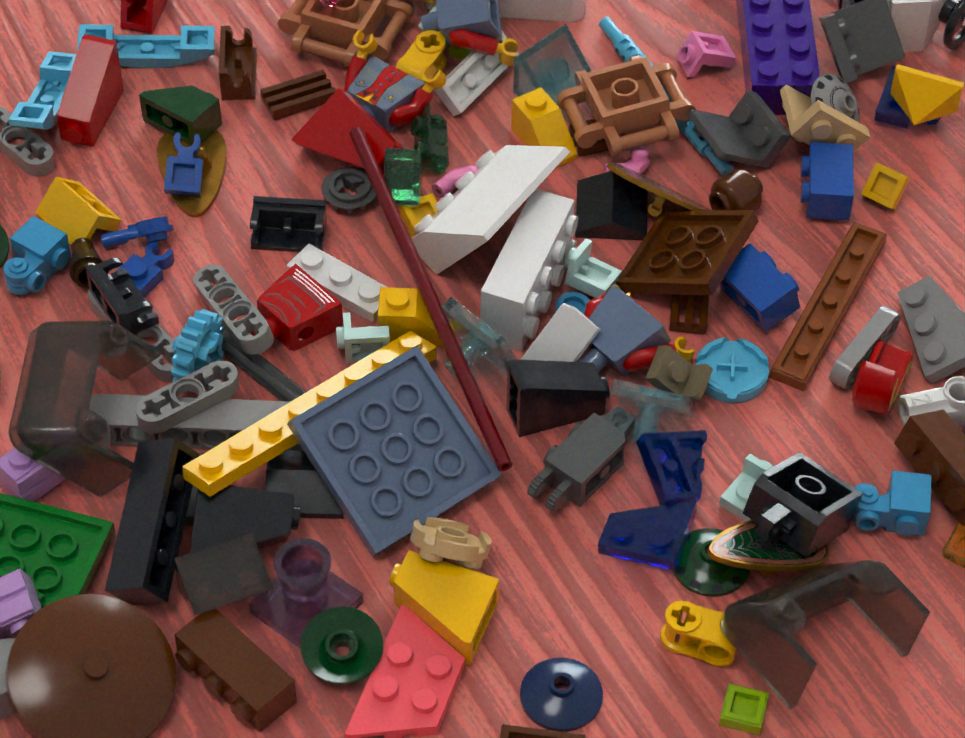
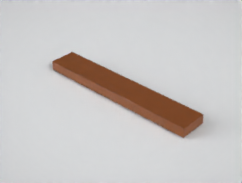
[769,222,887,391]

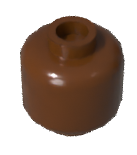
[709,169,763,211]

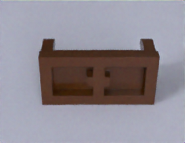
[219,26,257,100]

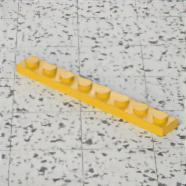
[183,331,437,497]

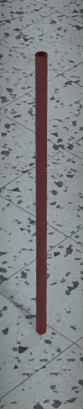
[349,127,513,472]

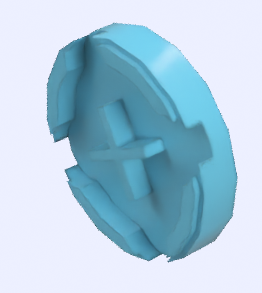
[695,337,770,403]

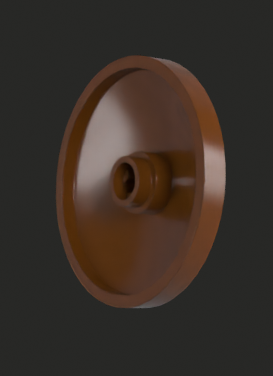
[6,594,176,738]

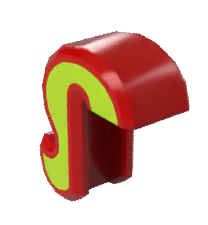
[852,341,913,416]

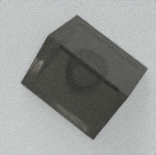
[174,533,273,615]

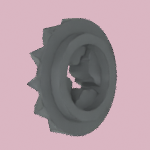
[322,167,376,214]

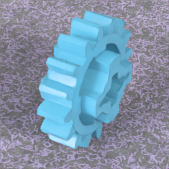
[171,309,224,392]

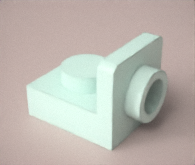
[336,312,390,364]
[719,454,773,522]

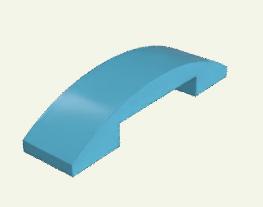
[77,24,215,68]
[9,51,76,130]

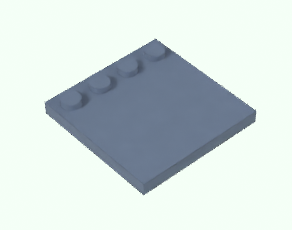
[287,345,502,557]

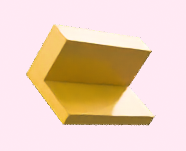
[35,177,122,245]

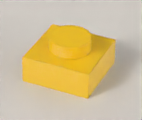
[861,162,910,210]
[398,193,437,238]

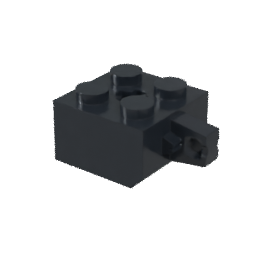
[742,452,863,557]

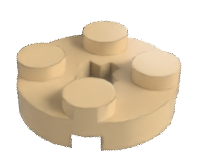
[410,518,492,569]

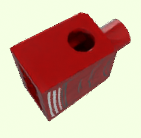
[250,264,343,351]

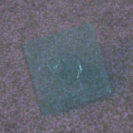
[441,297,516,378]
[610,379,695,446]

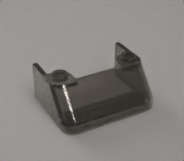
[8,320,161,497]
[720,560,930,710]

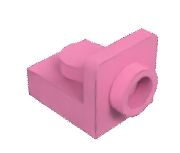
[676,31,736,78]

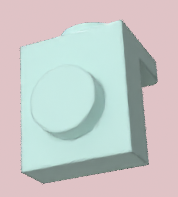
[564,238,622,298]

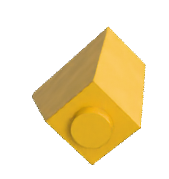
[389,550,499,665]

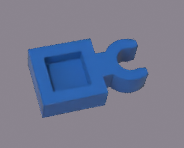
[164,132,203,197]
[118,241,174,298]

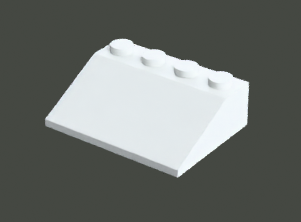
[412,145,570,275]

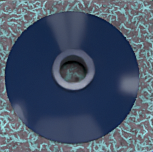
[520,658,603,732]

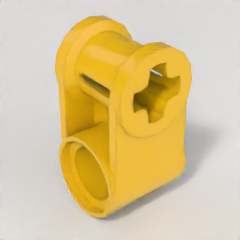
[396,30,447,82]
[660,600,743,667]

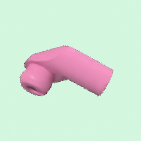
[604,146,650,174]
[432,165,478,199]

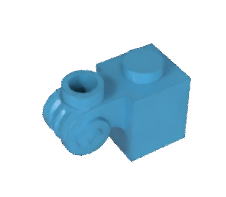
[3,216,71,295]
[852,470,932,536]

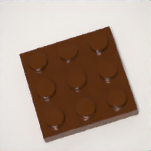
[616,210,759,295]

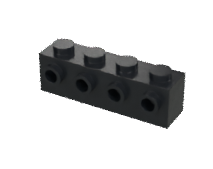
[105,438,200,605]

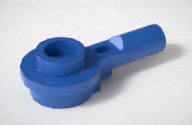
[101,216,174,248]

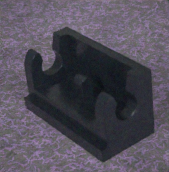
[250,196,327,252]
[85,257,159,339]

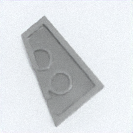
[897,276,965,384]

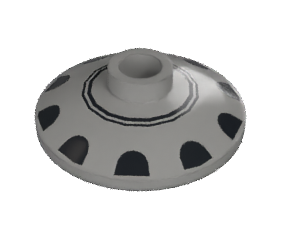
[811,74,860,123]

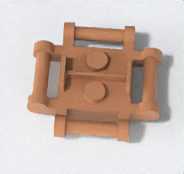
[277,0,414,67]
[556,55,696,157]

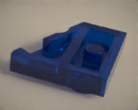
[636,430,707,508]
[598,501,697,571]

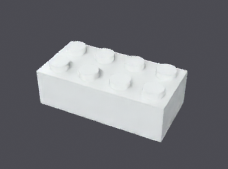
[480,189,579,352]

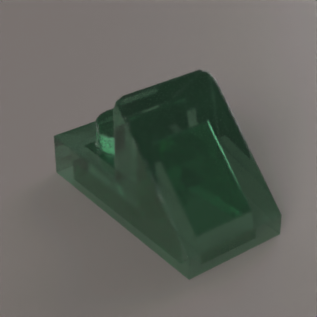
[384,148,423,206]

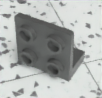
[819,0,905,83]
[688,90,792,168]

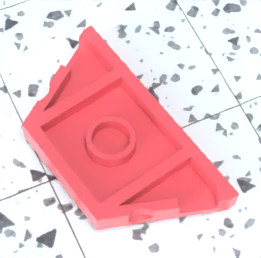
[344,605,465,738]

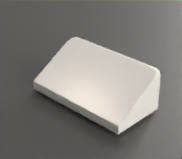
[521,303,601,362]

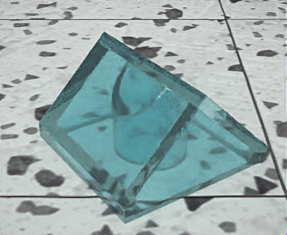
[513,24,592,108]

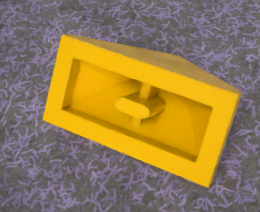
[890,64,964,125]

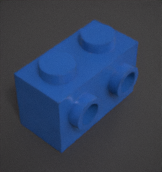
[800,142,854,220]
[720,243,800,333]

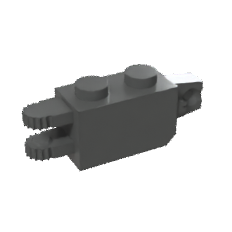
[527,406,635,512]

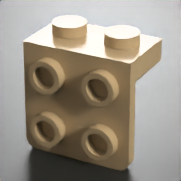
[780,85,870,152]

